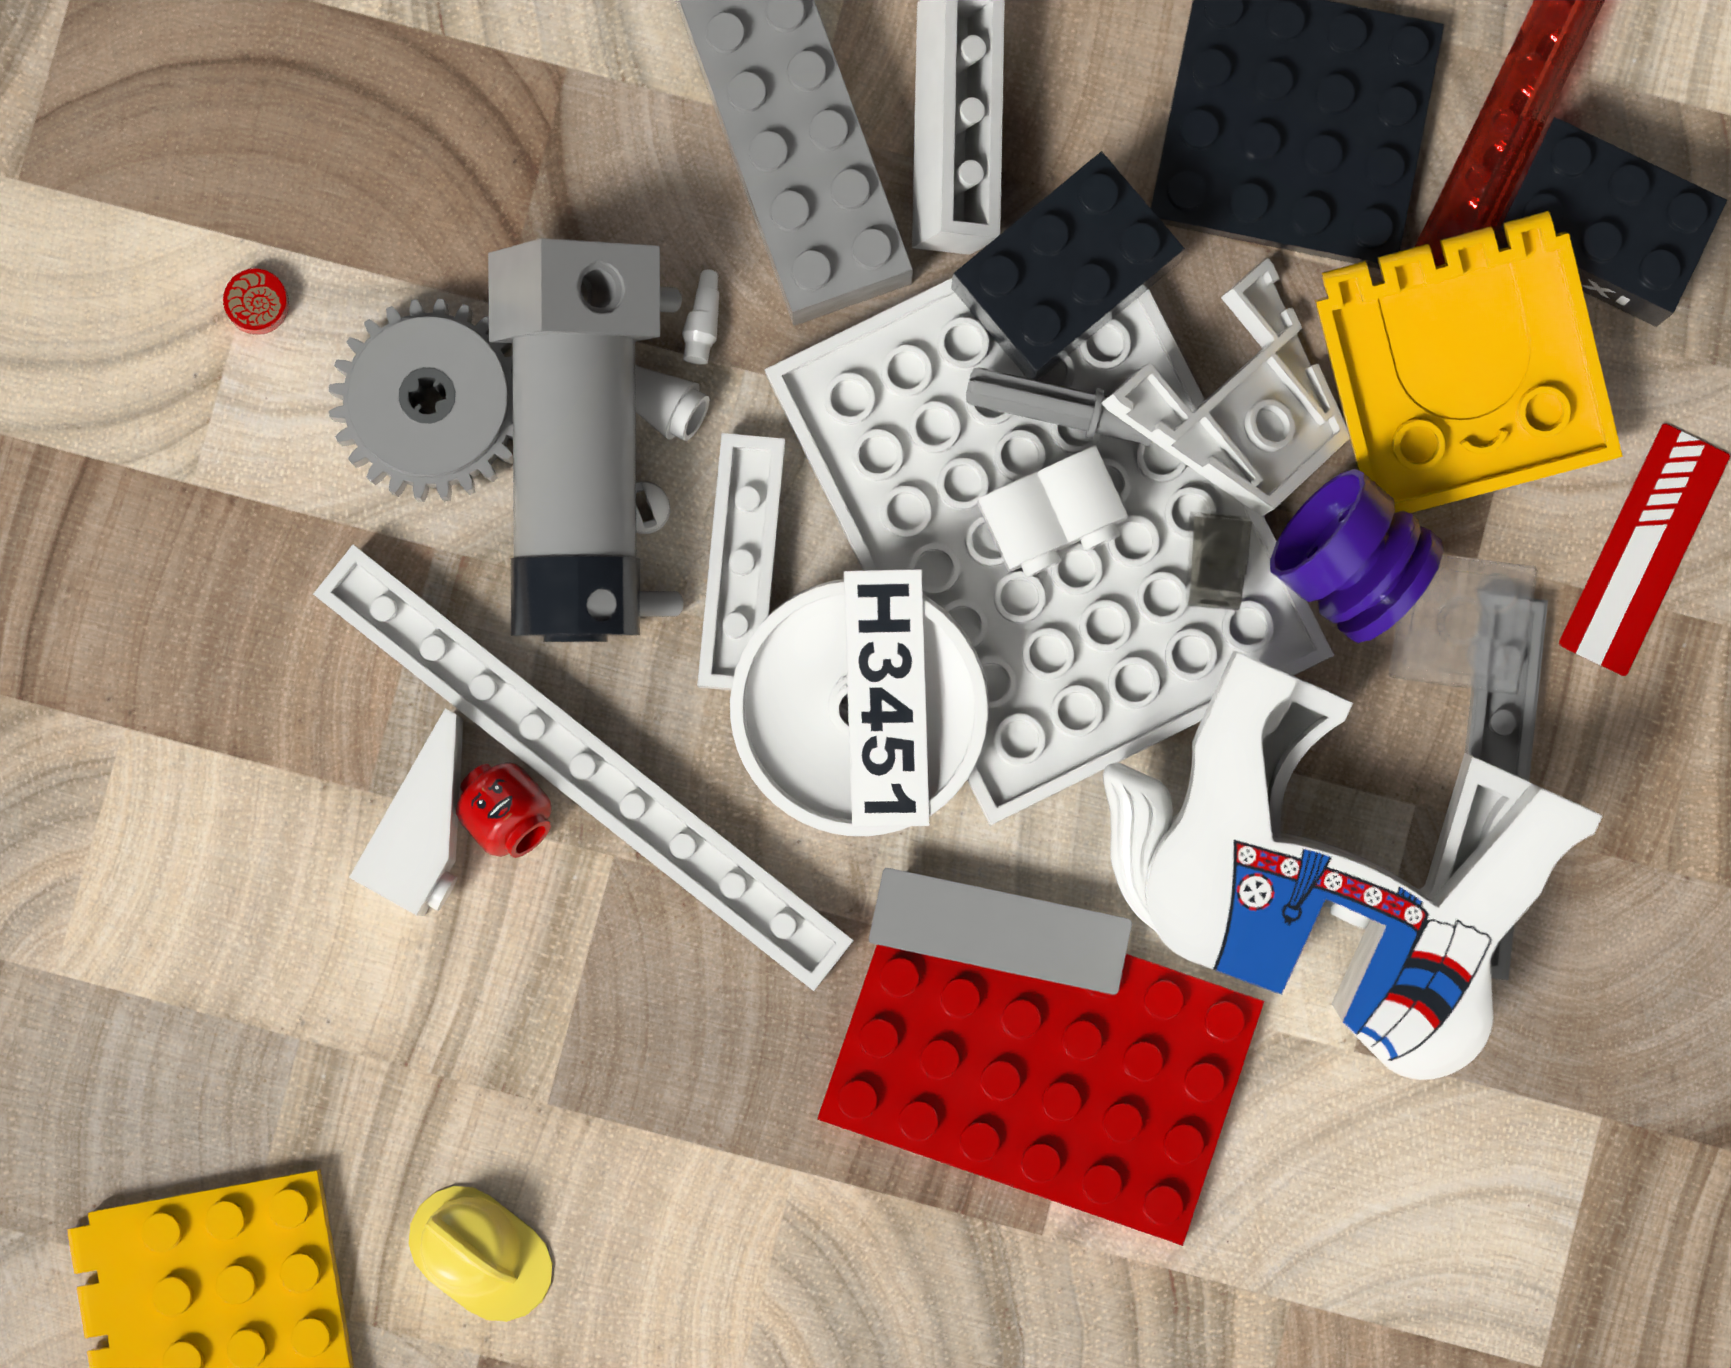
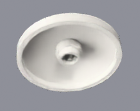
[730,579,989,836]

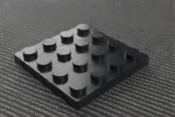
[1150,0,1445,269]

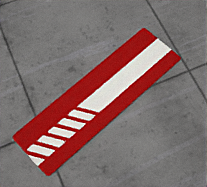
[1559,424,1730,676]

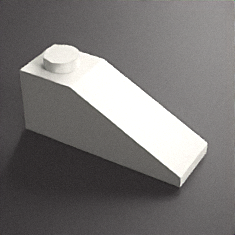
[349,709,463,916]

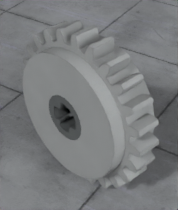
[328,299,513,502]

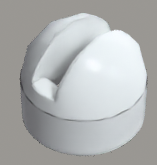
[636,482,670,534]

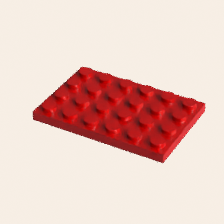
[817,945,1264,1246]

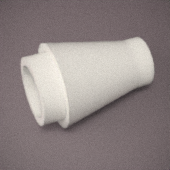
[635,365,710,441]

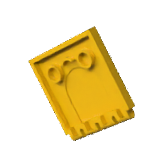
[1315,211,1623,513]
[67,1169,354,1368]

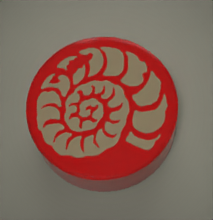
[223,268,289,335]

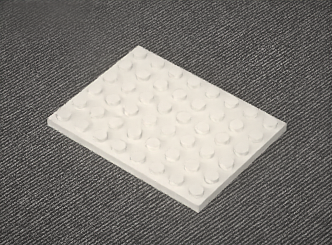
[765,278,1334,826]

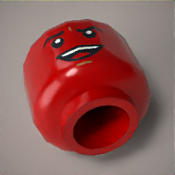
[456,762,552,858]

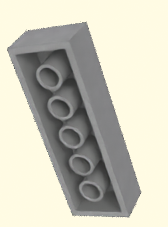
[676,0,913,326]

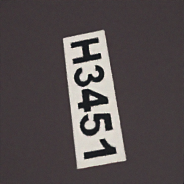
[844,569,929,827]

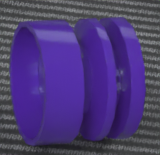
[1270,469,1444,643]

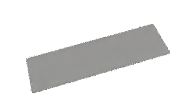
[869,868,1132,995]

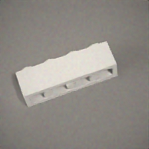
[912,0,1005,255]

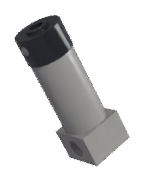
[488,238,683,642]

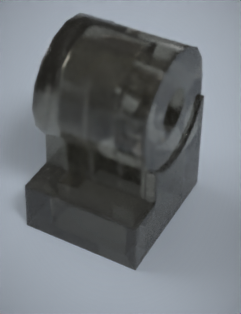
[1186,511,1252,611]

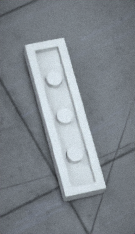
[697,433,785,690]

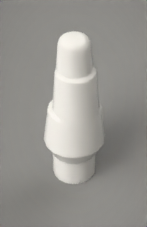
[682,269,719,365]

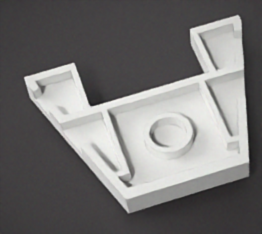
[1101,258,1350,516]

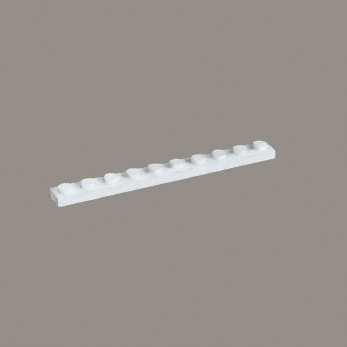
[313,545,854,991]

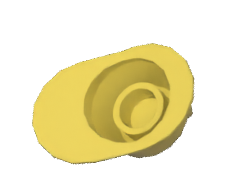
[408,1186,552,1322]

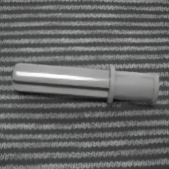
[966,367,1152,447]

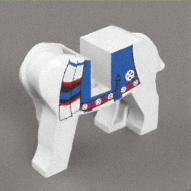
[1103,650,1602,1080]

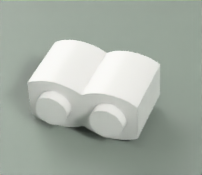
[977,446,1128,578]

